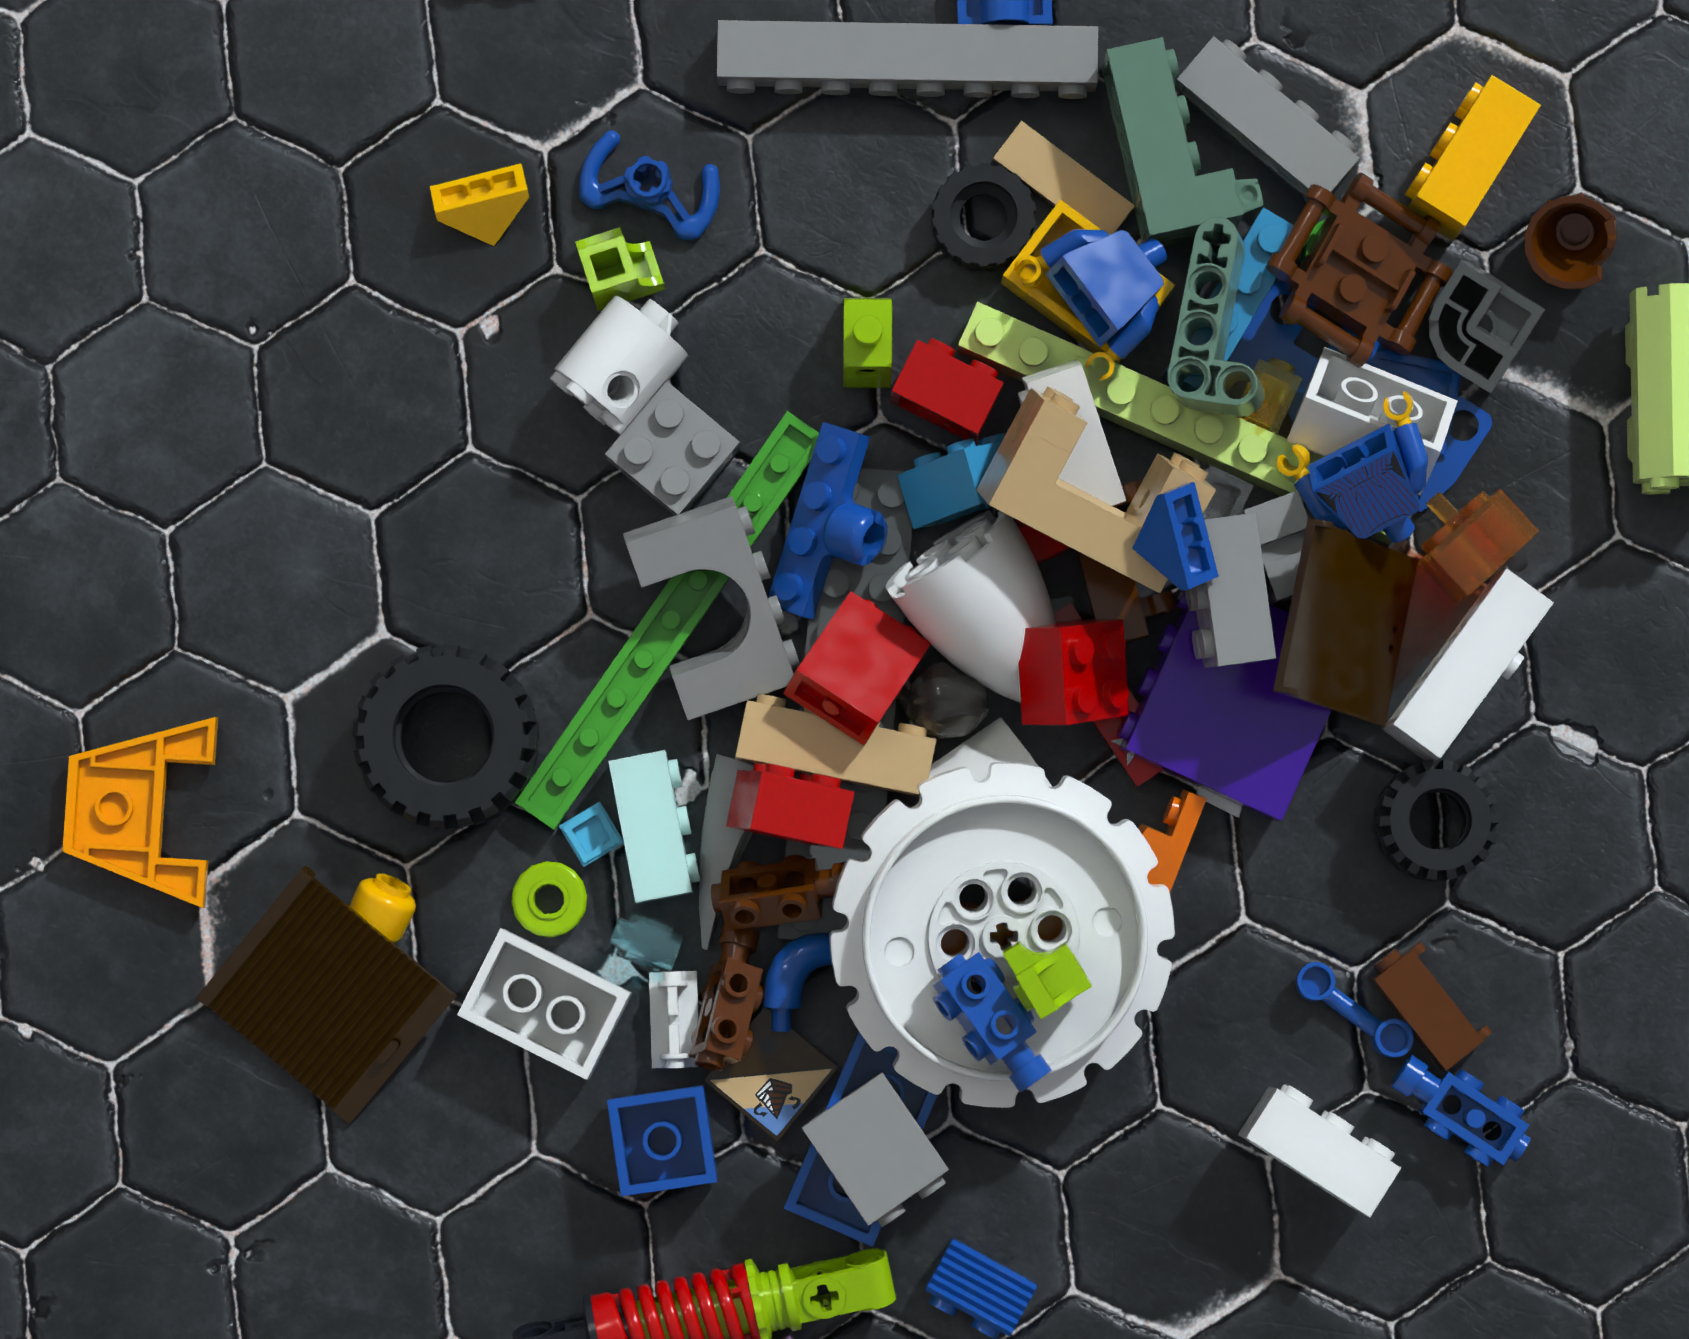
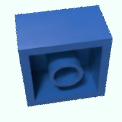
[607,1085,718,1197]

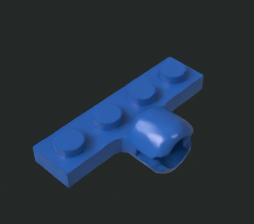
[768,422,888,619]

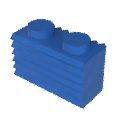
[924,1237,1037,1339]

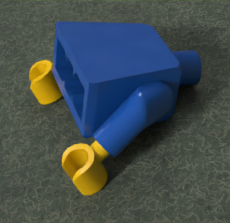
[1014,229,1167,381]

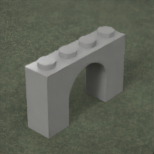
[623,496,800,720]

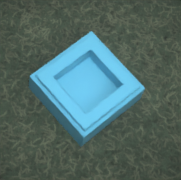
[559,802,624,867]

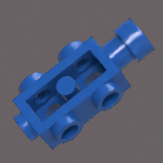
[932,952,1052,1093]
[1391,1054,1531,1168]

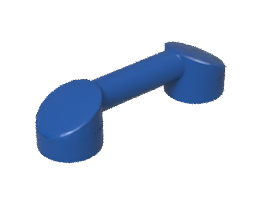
[1295,962,1414,1058]

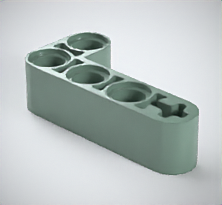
[1168,217,1265,416]

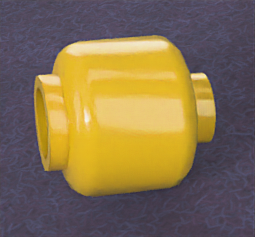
[349,873,416,943]

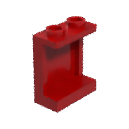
[783,591,931,746]

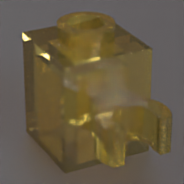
[1237,357,1303,434]

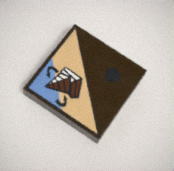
[704,1007,839,1142]

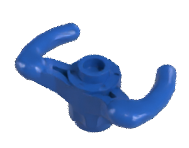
[579,130,720,240]

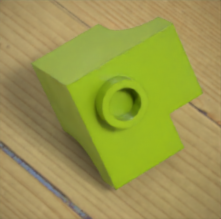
[575,227,666,312]
[1003,941,1092,1019]

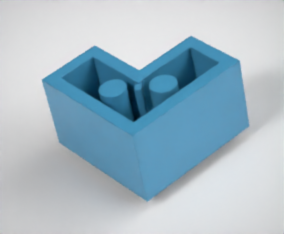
[897,433,1005,530]

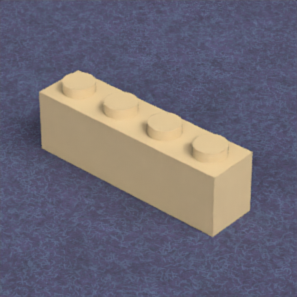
[735,694,936,797]

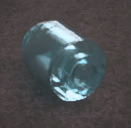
[609,911,684,971]

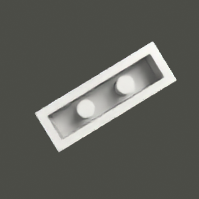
[1018,359,1126,506]

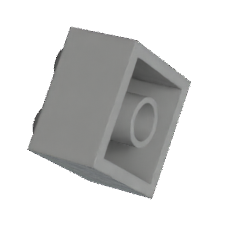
[605,381,741,516]

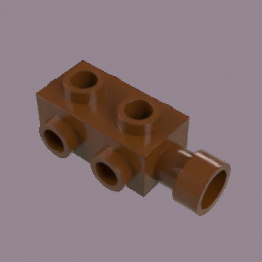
[711,855,845,931]
[689,924,764,1071]

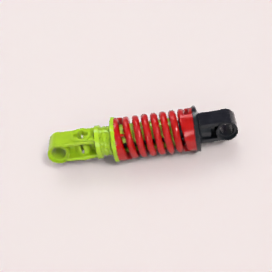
[512,1248,896,1339]

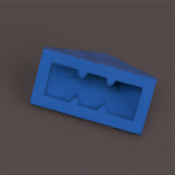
[1132,482,1219,591]

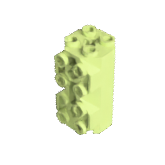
[1625,283,1689,495]

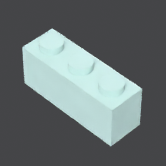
[608,750,700,904]

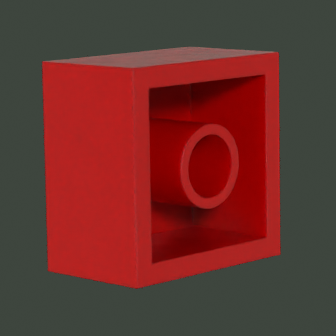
[890,338,1004,444]
[1018,619,1129,725]
[726,763,854,849]

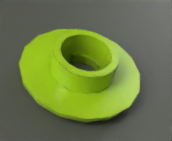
[511,861,587,937]

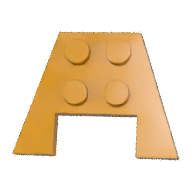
[62,717,218,908]

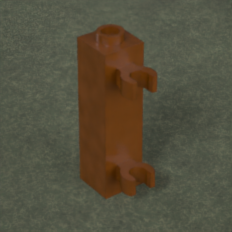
[1075,480,1176,643]

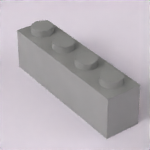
[1175,36,1360,197]

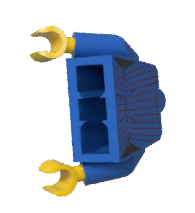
[1277,391,1428,543]

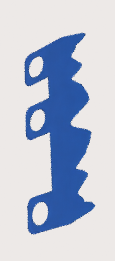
[1228,281,1492,512]

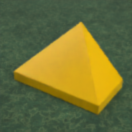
[430,163,529,246]

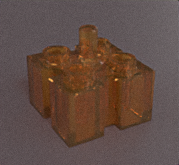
[1418,489,1539,604]

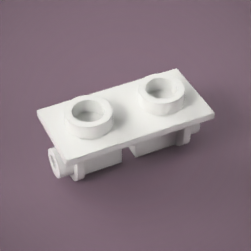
[649,971,698,1069]

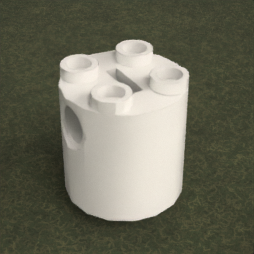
[550,295,689,435]

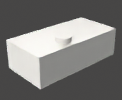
[1382,568,1554,761]

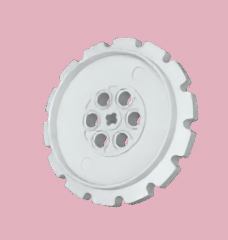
[829,762,1175,1108]

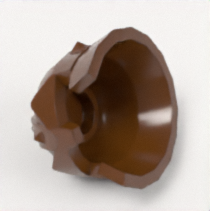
[1524,192,1617,289]

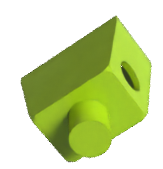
[843,298,892,388]

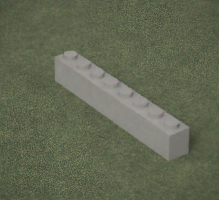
[717,20,1098,99]

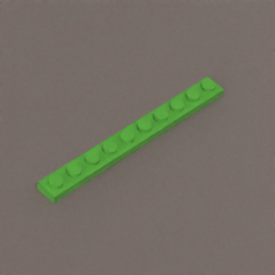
[515,411,819,830]

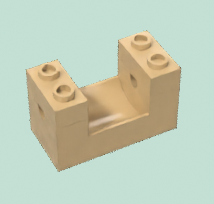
[976,386,1216,593]

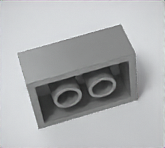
[1185,513,1276,668]

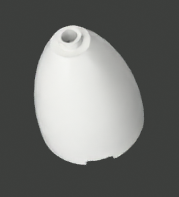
[885,510,1056,703]

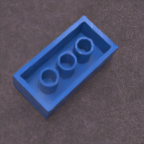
[784,1031,937,1247]

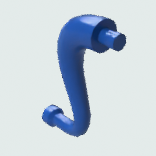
[762,932,832,1032]

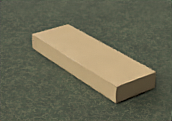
[993,121,1135,235]

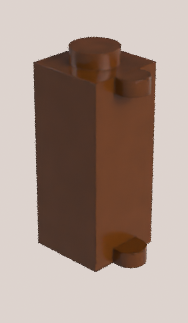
[1369,941,1492,1071]

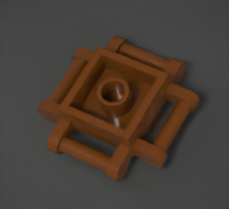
[1266,172,1454,368]

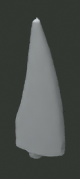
[699,754,754,950]

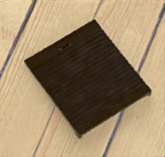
[1273,519,1418,726]
[196,866,457,1125]

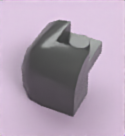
[1428,260,1546,393]

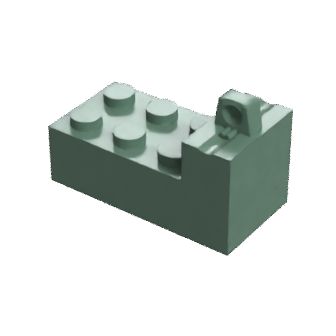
[1101,37,1263,246]

